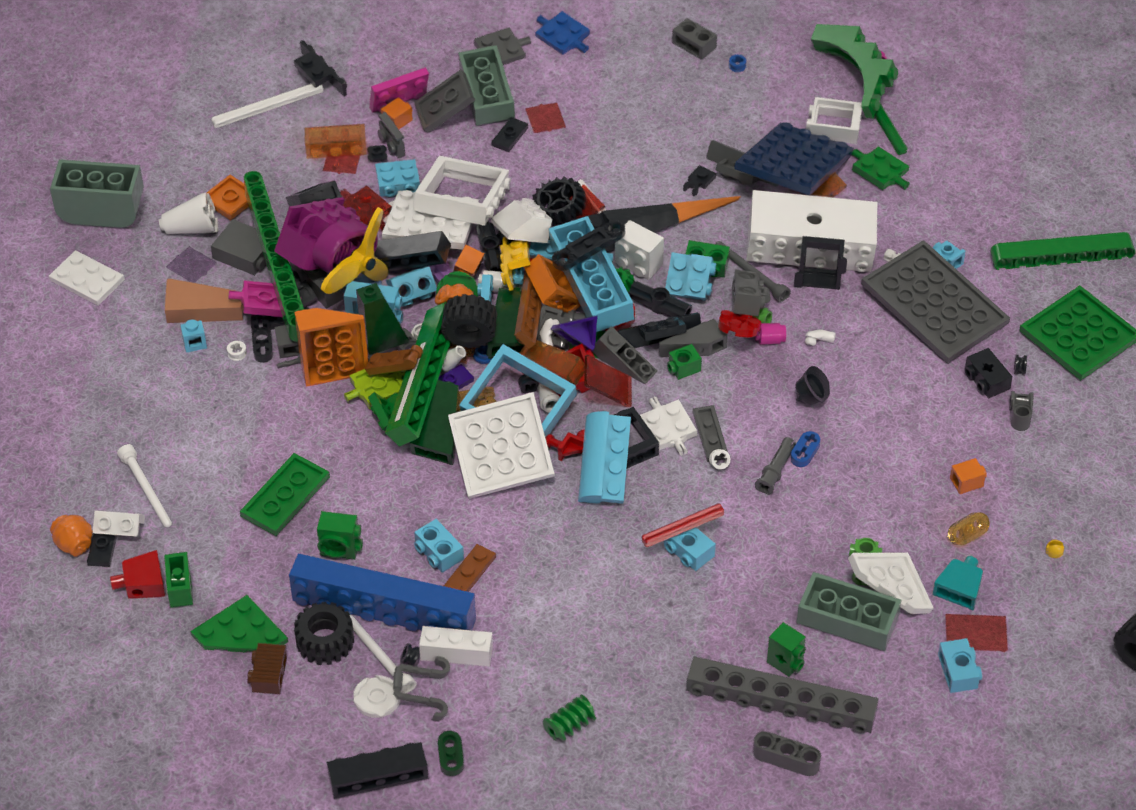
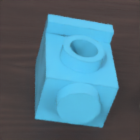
[933,240,966,269]
[180,319,207,353]

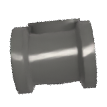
[1010,391,1034,431]

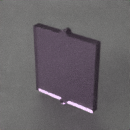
[166,246,217,283]

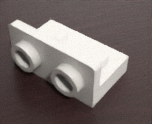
[93,511,145,536]

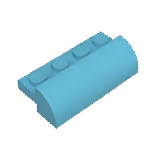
[578,411,631,504]

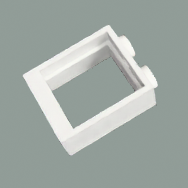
[806,97,862,144]

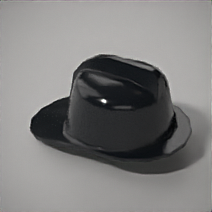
[795,366,830,405]

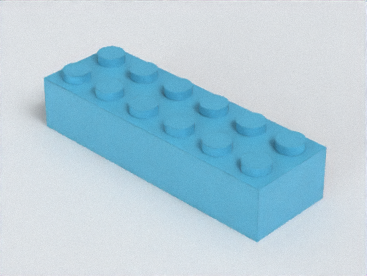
[549,216,634,332]

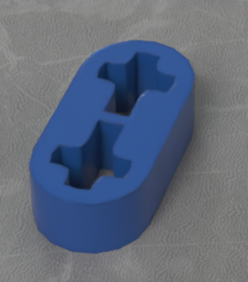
[791,431,821,467]

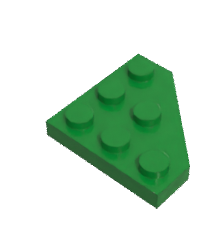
[190,595,289,653]

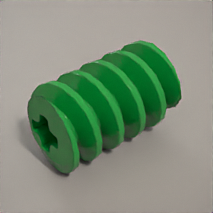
[542,694,596,742]

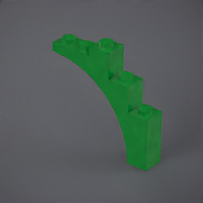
[811,24,898,119]

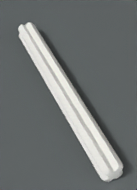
[211,84,323,128]

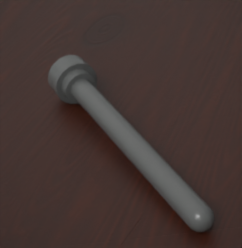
[715,241,791,303]

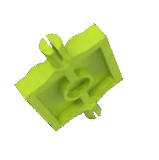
[344,369,406,410]

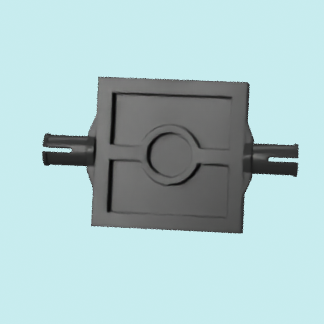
[474,27,531,65]

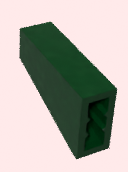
[356,283,409,356]
[486,287,530,359]
[410,380,460,465]

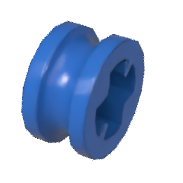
[729,54,746,72]

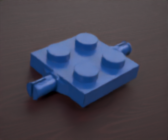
[535,11,590,55]

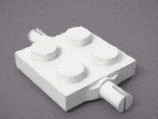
[640,397,697,456]

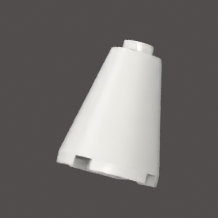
[159,192,218,234]

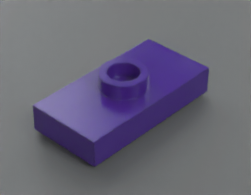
[438,364,474,390]

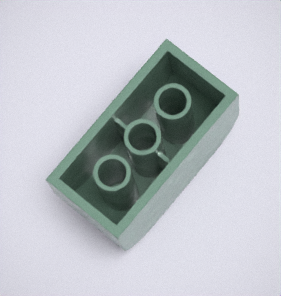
[50,159,144,228]

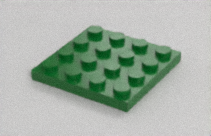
[1019,285,1136,381]

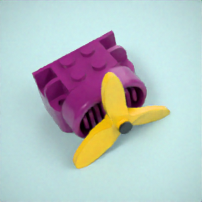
[274,197,388,294]

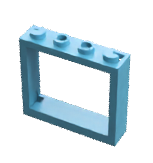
[459,344,577,437]

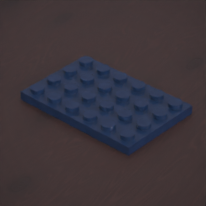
[734,122,854,196]

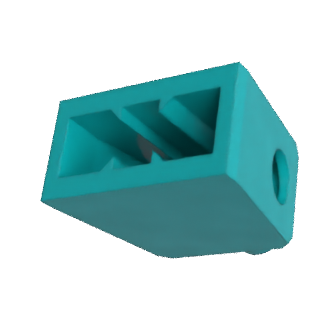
[932,556,983,610]

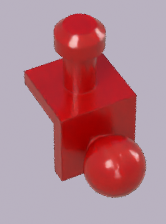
[545,429,585,461]

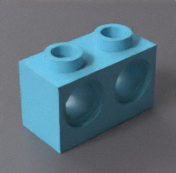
[386,266,437,307]
[414,519,464,573]

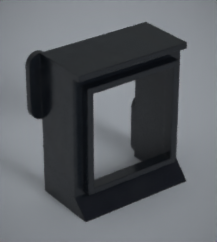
[794,236,847,290]

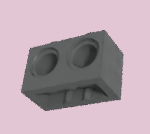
[672,18,717,60]

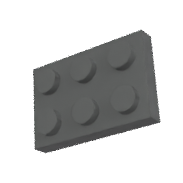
[414,69,475,133]

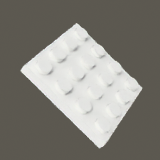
[382,190,479,250]
[448,392,555,499]

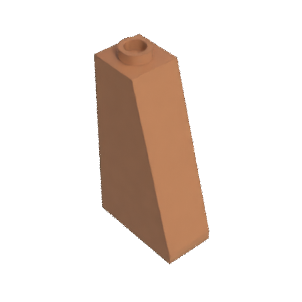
[165,279,243,323]

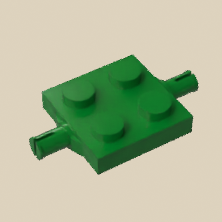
[852,146,910,190]

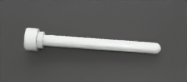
[117,444,172,528]
[350,615,416,693]

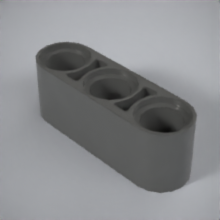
[753,731,821,776]

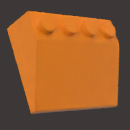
[294,308,368,387]

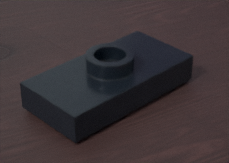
[491,117,528,153]
[87,533,117,567]

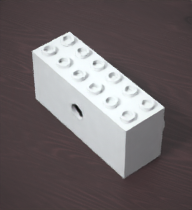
[746,190,877,272]

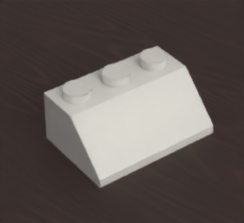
[491,198,552,243]

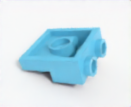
[375,159,420,197]
[665,252,716,301]

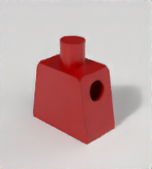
[110,550,165,599]

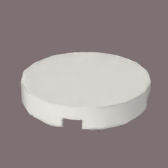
[354,675,400,718]

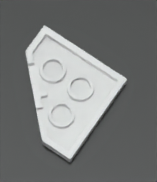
[848,553,934,614]

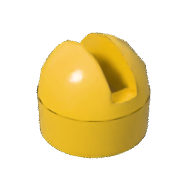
[1045,539,1064,558]

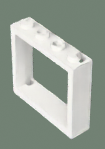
[414,155,511,226]

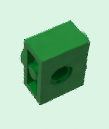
[317,511,363,560]

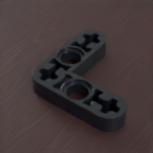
[251,307,309,363]

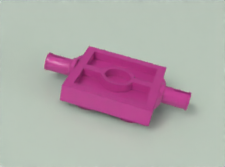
[228,280,301,317]

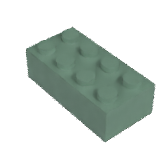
[458,45,515,126]
[797,572,902,651]

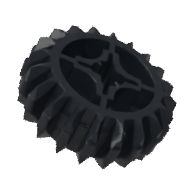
[532,176,587,227]

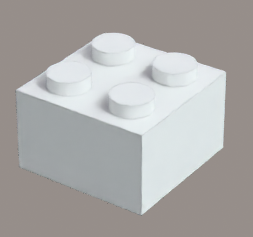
[615,220,664,280]

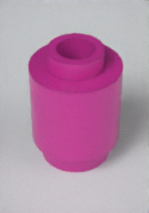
[754,323,786,345]

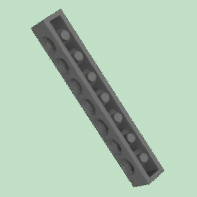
[686,656,879,733]

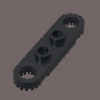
[552,220,626,271]

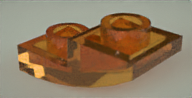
[801,172,847,198]

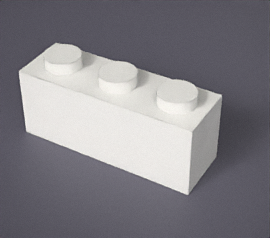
[419,626,493,666]

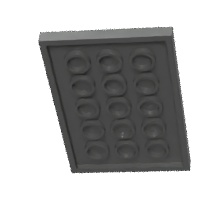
[861,240,1010,363]

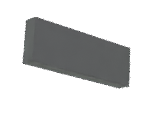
[692,405,728,462]

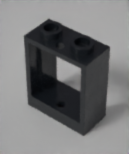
[286,180,342,207]
[614,406,659,469]

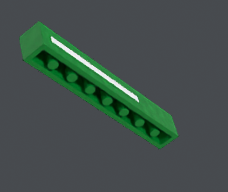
[385,302,450,447]

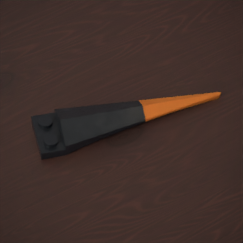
[582,196,740,253]

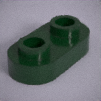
[437,731,464,776]

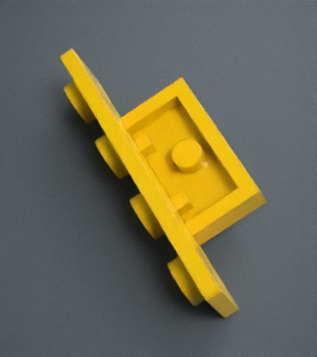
[500,237,530,291]

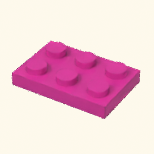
[369,67,429,113]

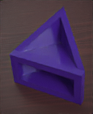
[551,316,598,351]

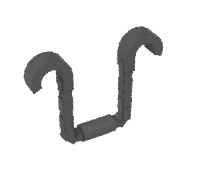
[393,656,450,721]

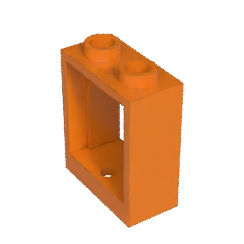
[524,254,581,313]

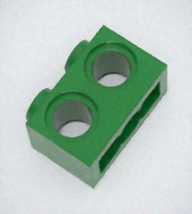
[685,240,730,278]

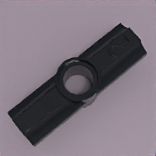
[476,221,502,272]
[628,281,692,317]

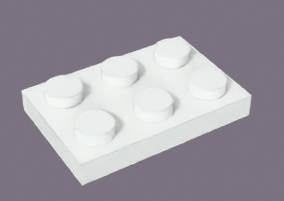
[49,250,125,305]

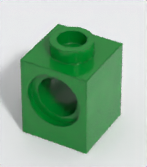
[667,344,702,380]

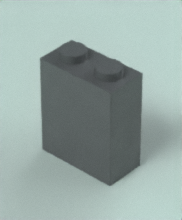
[211,219,266,276]

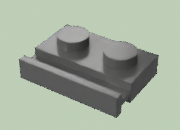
[378,112,405,159]

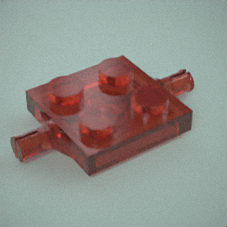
[340,185,392,232]

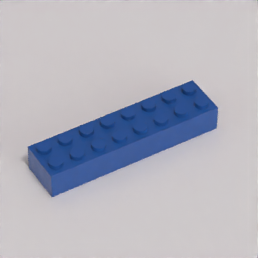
[289,553,476,631]

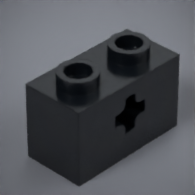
[964,348,1013,399]

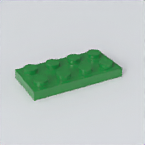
[240,453,330,536]

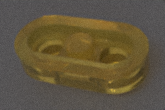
[948,512,990,545]

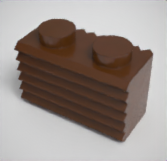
[247,643,288,695]

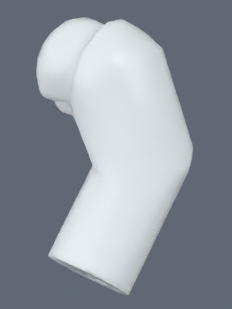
[805,329,836,346]

